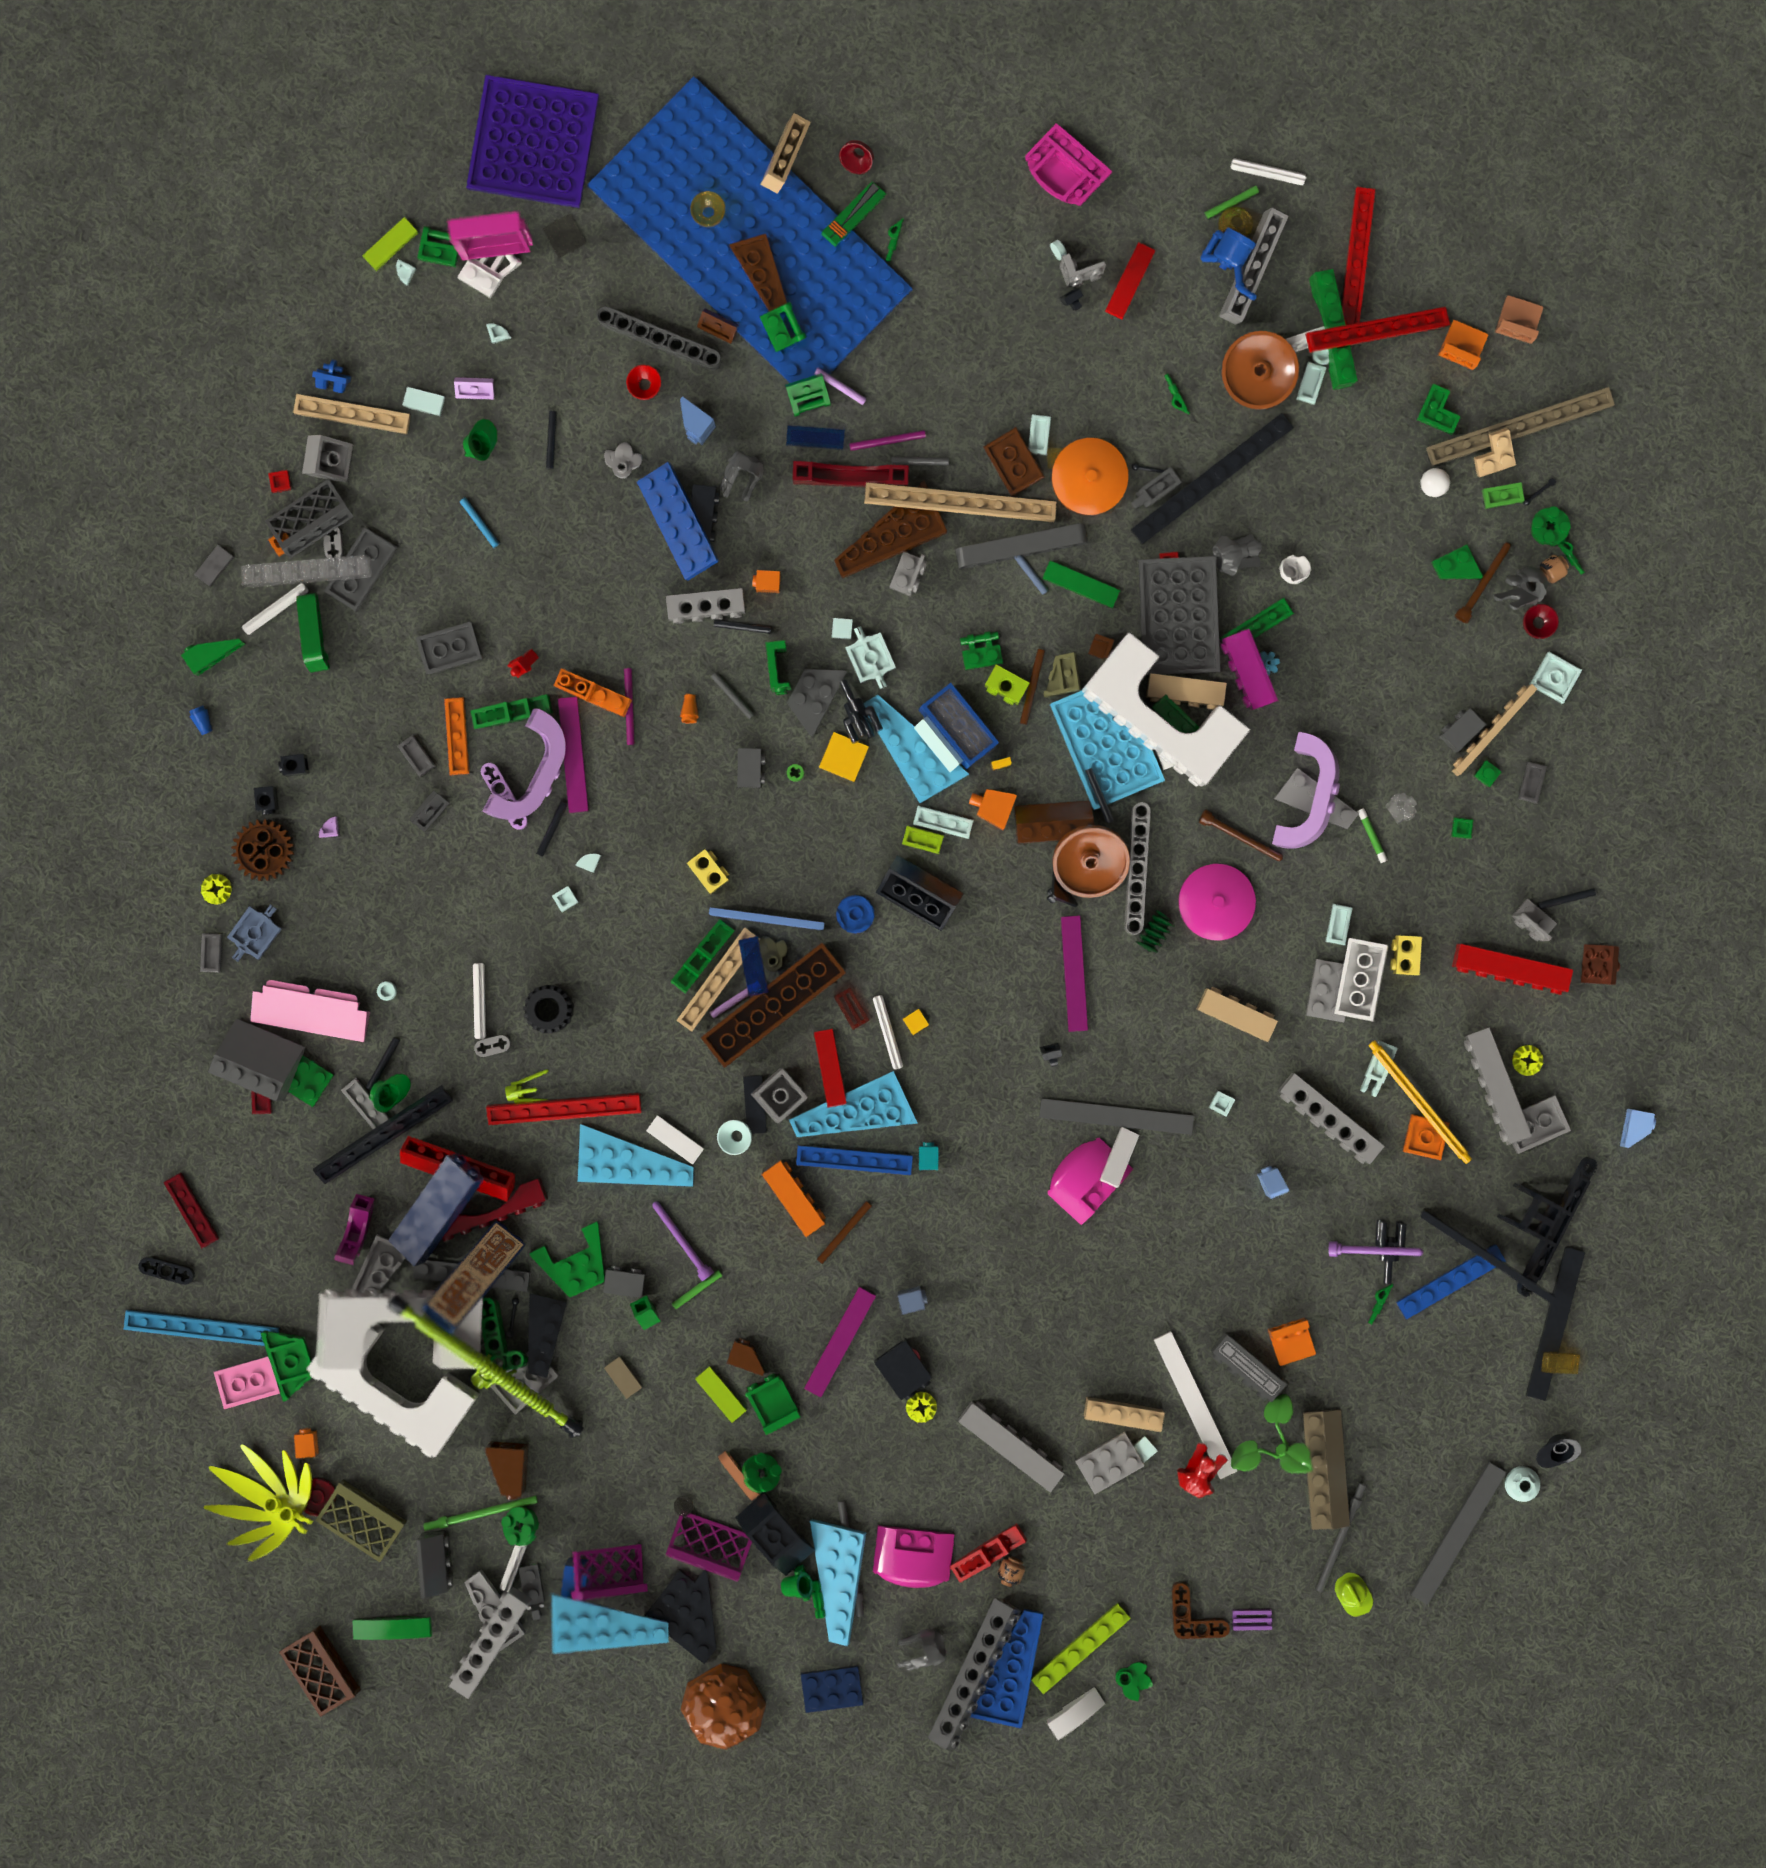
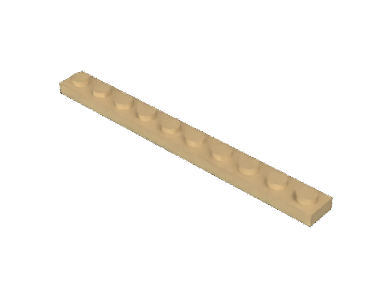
[864,483,1056,522]

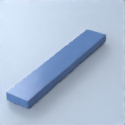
[709,908,825,930]

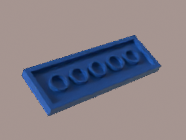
[637,462,719,581]

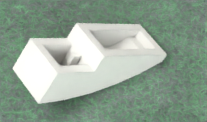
[1047,1687,1105,1740]

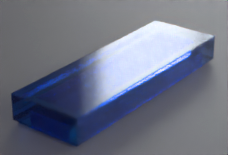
[786,425,845,450]
[738,936,769,997]

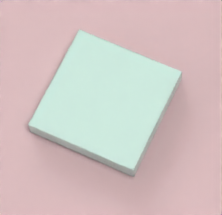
[1529,652,1582,704]

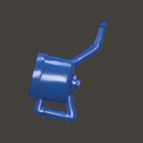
[1200,227,1257,301]

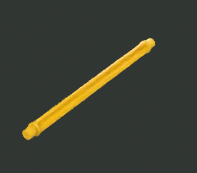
[1368,1040,1472,1164]

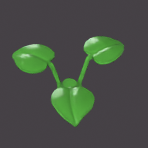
[1231,1394,1313,1473]

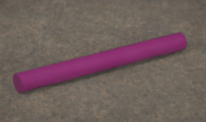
[849,430,926,451]
[624,668,635,745]

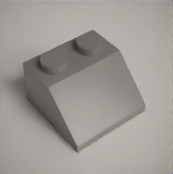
[302,435,353,482]

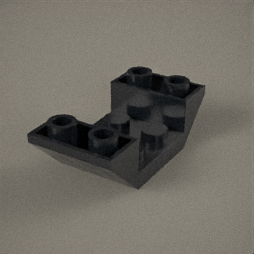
[735,1493,815,1576]

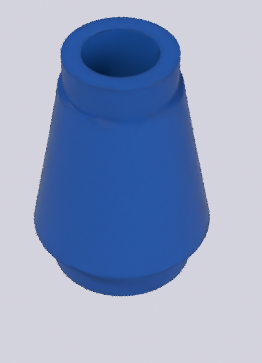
[189,705,212,735]

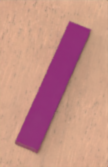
[558,697,589,813]
[1061,916,1088,1032]
[804,1287,876,1398]

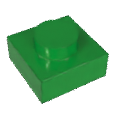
[1474,760,1501,787]

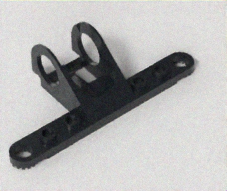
[1497,1157,1598,1297]

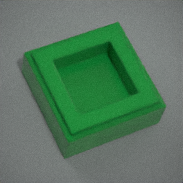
[1451,817,1473,839]

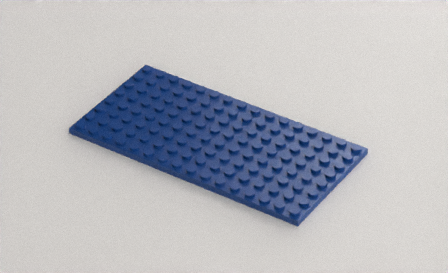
[587,76,912,383]

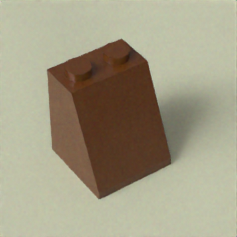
[485,1441,529,1500]

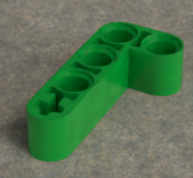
[296,593,330,673]
[481,1298,528,1371]

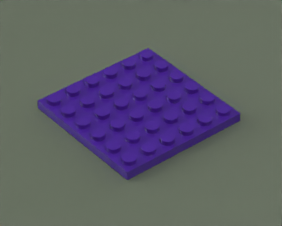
[466,75,599,208]

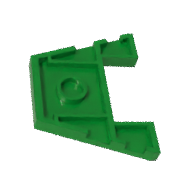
[529,1221,605,1298]

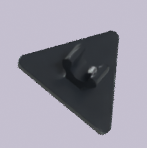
[1046,871,1078,907]

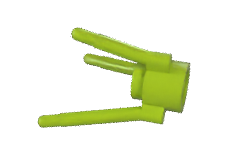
[505,1069,549,1103]
[471,1355,517,1389]

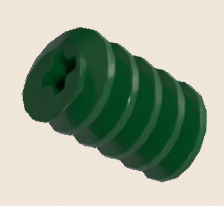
[1135,910,1175,953]

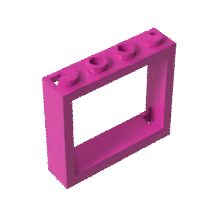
[448,212,533,260]

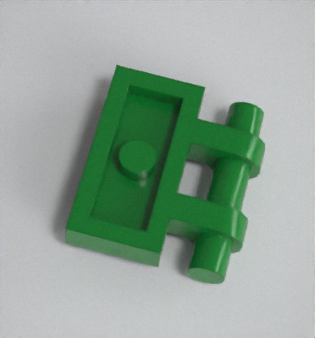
[960,631,1003,670]

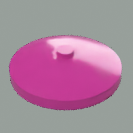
[1178,864,1256,940]

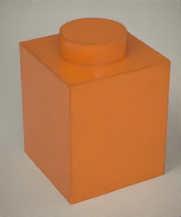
[753,570,781,593]
[294,1428,319,1458]

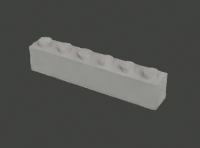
[1219,208,1288,325]
[1464,1027,1532,1145]
[958,1401,1064,1492]

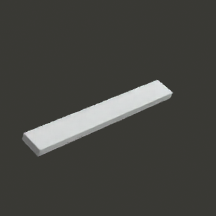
[1153,1331,1237,1479]

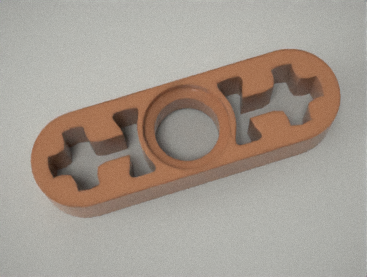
[718,1451,760,1501]

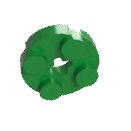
[1531,506,1571,546]
[742,1453,782,1493]
[501,1507,539,1546]

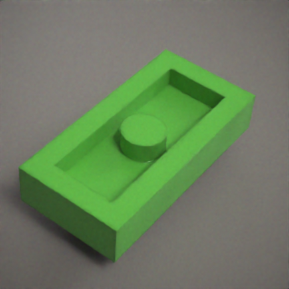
[1482,482,1525,509]

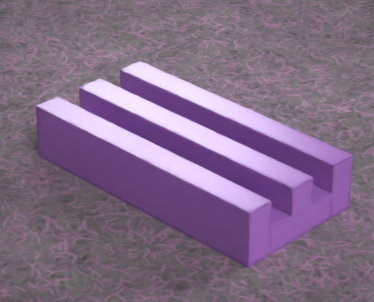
[1232,1609,1272,1630]

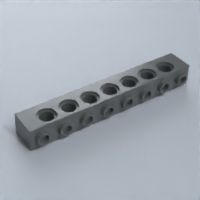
[928,1598,1021,1750]

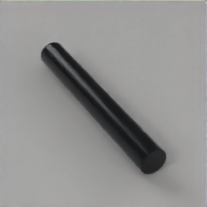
[546,411,557,469]
[714,620,771,634]
[1085,768,1114,824]
[536,802,567,857]
[1538,888,1596,909]
[366,1037,400,1090]

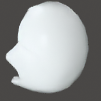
[1420,468,1451,497]
[1279,555,1311,584]

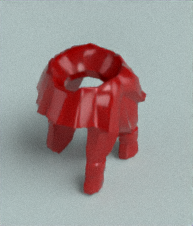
[1177,1442,1228,1498]

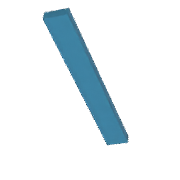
[123,1310,280,1346]

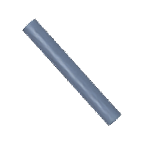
[1014,555,1049,595]

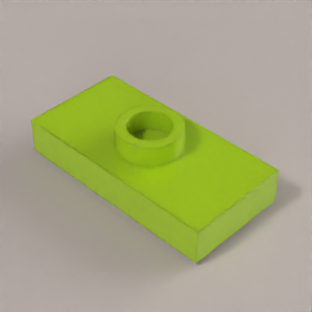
[902,826,944,854]

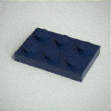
[801,1665,863,1713]

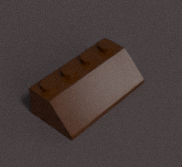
[1014,801,1094,844]

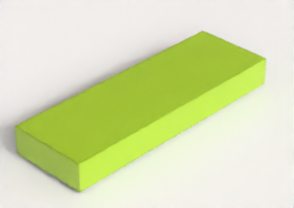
[362,217,418,271]
[695,1366,747,1423]

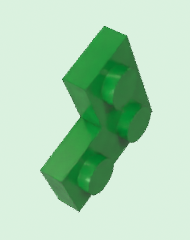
[1417,384,1460,435]

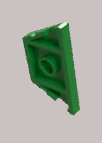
[261,1330,312,1402]

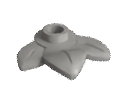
[604,442,642,478]

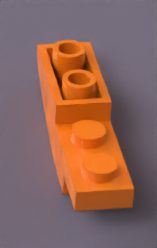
[554,668,632,717]

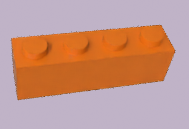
[762,1160,826,1237]

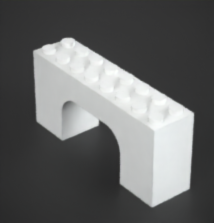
[1082,633,1249,787]
[316,1289,482,1369]
[307,1323,480,1458]

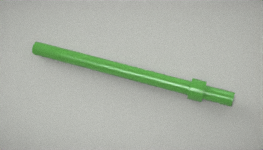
[424,1496,538,1531]

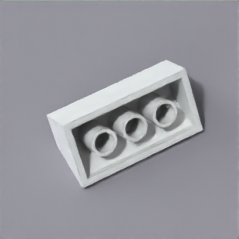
[1334,938,1389,1022]

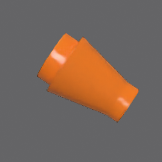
[680,694,699,724]

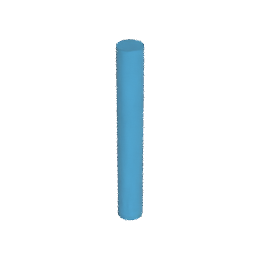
[460,497,500,548]

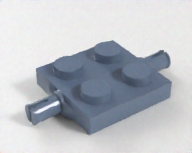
[227,904,282,962]

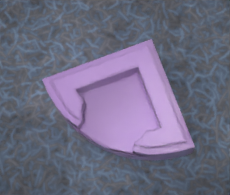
[319,817,339,838]

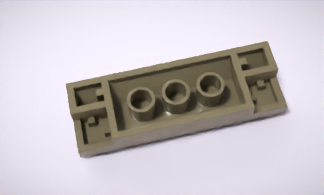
[1303,1409,1350,1530]

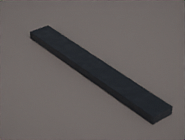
[313,1085,453,1184]
[1420,1209,1557,1304]
[1526,1247,1585,1401]

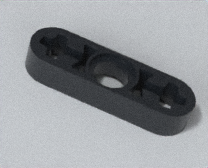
[138,1257,195,1285]

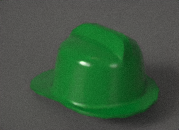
[463,419,497,461]
[368,1074,411,1113]

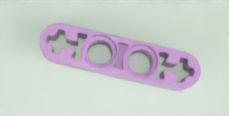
[481,763,528,830]

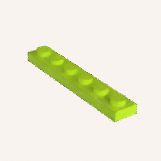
[1031,1603,1131,1695]

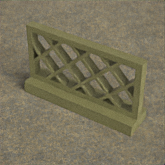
[315,1480,407,1562]

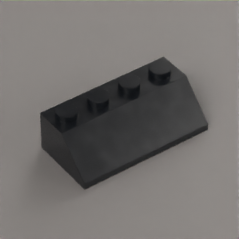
[876,855,963,931]

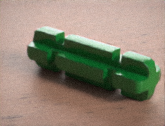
[812,1580,826,1619]

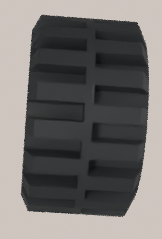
[523,985,574,1033]

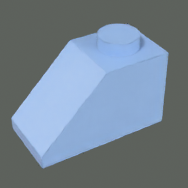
[1620,1109,1656,1148]
[1257,1166,1289,1199]

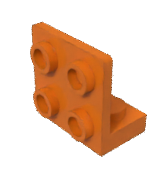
[1438,320,1488,370]
[1268,1318,1316,1366]

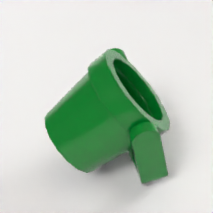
[781,1565,813,1601]

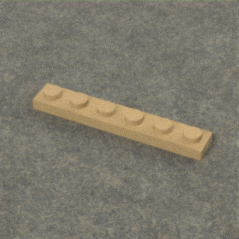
[293,394,411,434]
[1452,684,1537,776]
[677,928,760,1032]

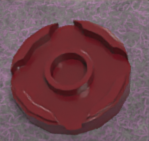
[303,1477,337,1517]

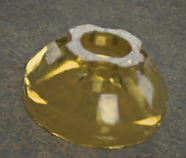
[690,191,725,227]
[1218,207,1253,237]

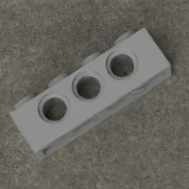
[666,588,745,624]

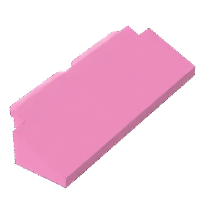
[251,980,370,1042]

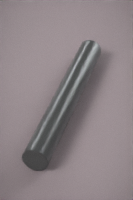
[892,457,949,465]
[711,672,755,720]

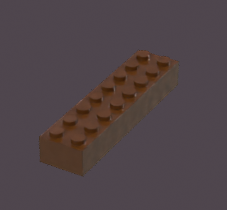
[701,943,846,1068]

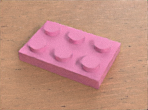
[214,1356,280,1409]

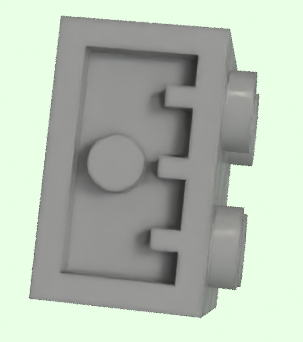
[1060,254,1106,288]
[889,552,927,596]
[1512,899,1557,942]

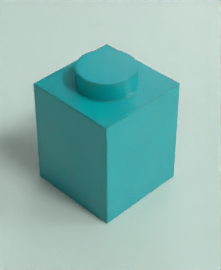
[919,1142,938,1170]

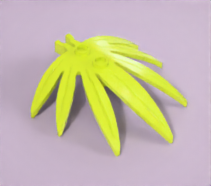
[204,1445,313,1561]

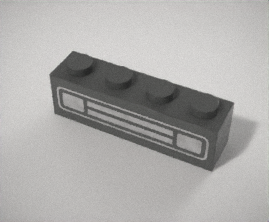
[1211,1333,1287,1402]

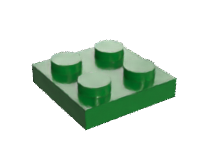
[288,1055,334,1107]

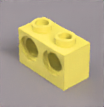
[687,849,729,894]
[1390,935,1422,975]

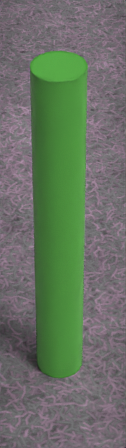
[1205,186,1259,219]
[672,1270,723,1309]

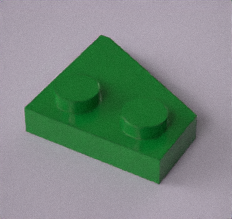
[1431,545,1483,580]

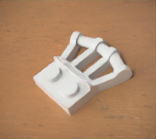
[458,237,522,298]

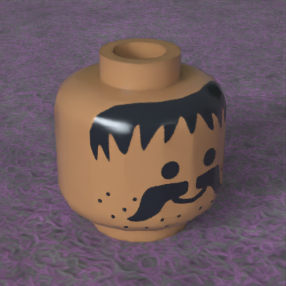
[1540,555,1569,583]
[997,1556,1025,1587]

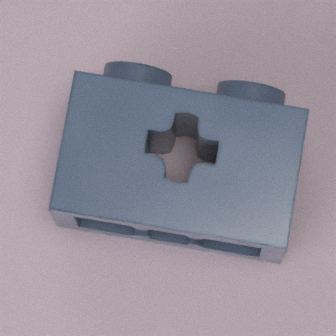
[898,1286,928,1314]

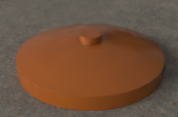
[1222,331,1299,409]
[1052,825,1130,898]

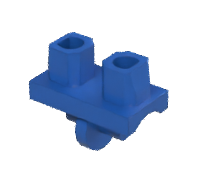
[312,359,352,393]

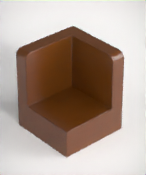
[1088,634,1114,661]

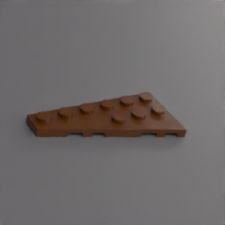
[834,481,947,579]

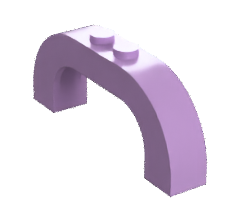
[482,709,566,819]
[1272,732,1340,849]

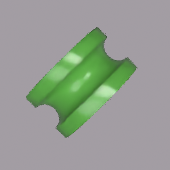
[787,764,804,782]

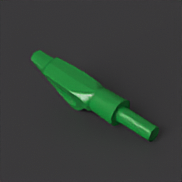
[886,218,904,262]
[1164,374,1190,414]
[1558,541,1585,575]
[1368,1284,1394,1325]

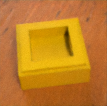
[991,757,1012,770]
[903,1009,929,1035]

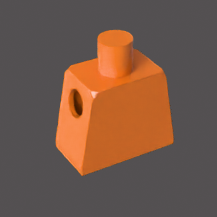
[969,789,1017,830]

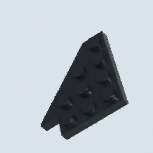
[644,1570,717,1664]

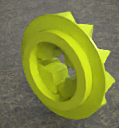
[201,874,232,905]
[1512,1045,1544,1076]
[906,1392,937,1423]

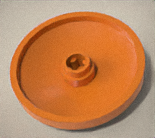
[1051,438,1128,515]

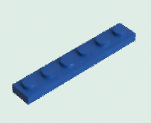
[796,1145,913,1175]
[1396,1244,1506,1319]

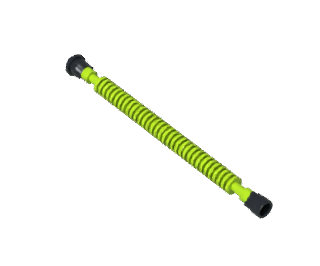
[387,1294,584,1438]

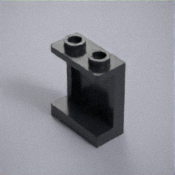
[874,1338,932,1400]

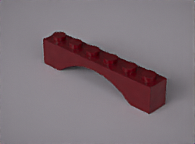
[793,461,909,487]
[442,1178,548,1242]

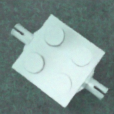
[845,626,896,689]

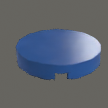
[836,895,874,933]

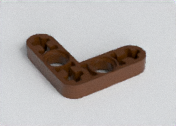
[1171,1581,1230,1639]

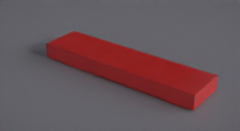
[814,1029,847,1108]

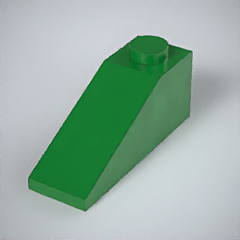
[181,639,245,676]

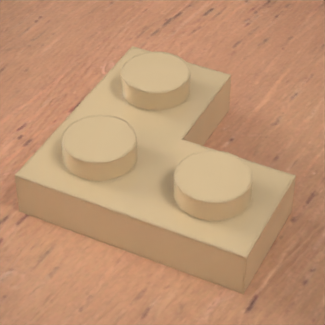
[1474,428,1516,477]

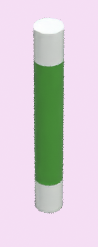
[1357,808,1388,863]

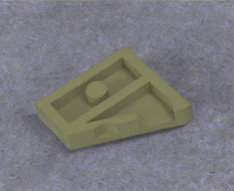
[1044,652,1081,698]

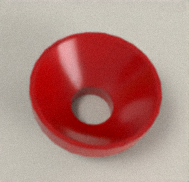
[626,365,661,400]

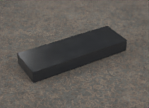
[743,1075,767,1134]

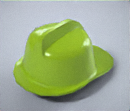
[1335,1573,1373,1617]

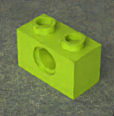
[984,665,1029,705]

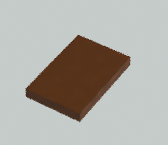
[983,427,1045,497]

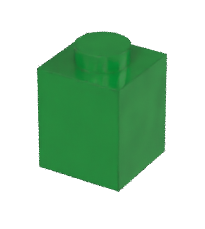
[630,1295,661,1330]

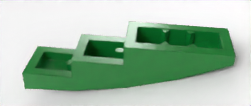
[470,694,553,729]
[671,919,734,994]
[352,1616,432,1640]

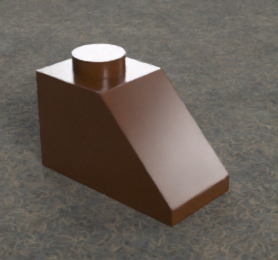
[727,1338,765,1376]

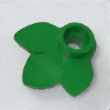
[1115,1662,1153,1701]

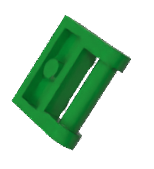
[417,226,458,268]
[759,301,807,352]
[785,373,831,417]

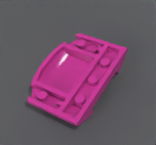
[1025,123,1112,206]
[1047,1138,1133,1225]
[873,1525,954,1588]

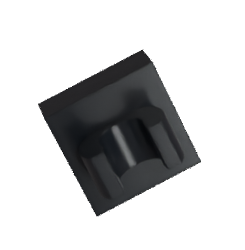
[1059,288,1083,311]
[1040,1043,1062,1067]

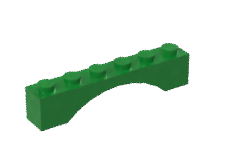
[1309,269,1358,390]

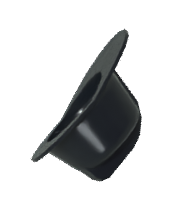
[1536,1434,1581,1468]

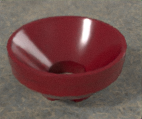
[839,140,874,174]
[1523,604,1559,639]

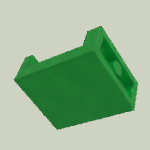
[766,640,791,695]
[745,1373,801,1435]

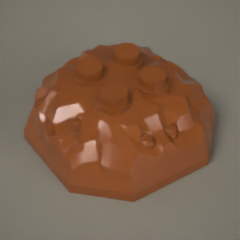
[680,1663,766,1750]

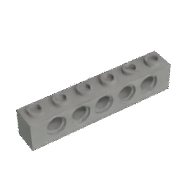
[1278,1073,1385,1164]
[449,1587,532,1699]

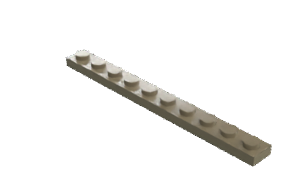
[1426,387,1615,467]

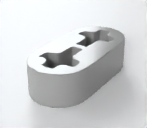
[323,527,343,562]
[474,1035,511,1057]

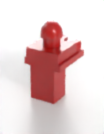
[507,649,539,678]

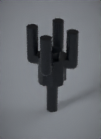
[840,680,883,744]
[1375,1220,1407,1284]

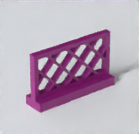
[665,1510,752,1582]
[572,1544,648,1600]

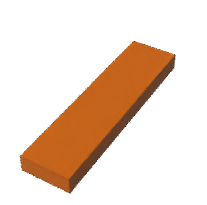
[444,697,470,775]

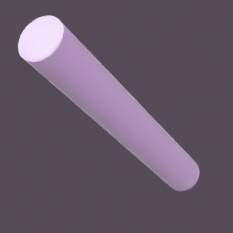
[814,368,866,405]
[710,981,762,1018]

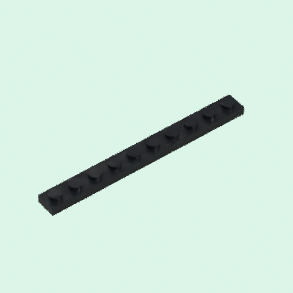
[1131,413,1294,545]

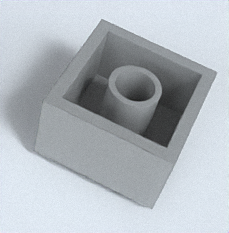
[751,1068,808,1123]

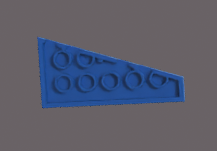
[970,1609,1043,1728]

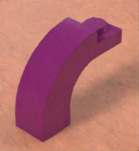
[335,1194,375,1265]

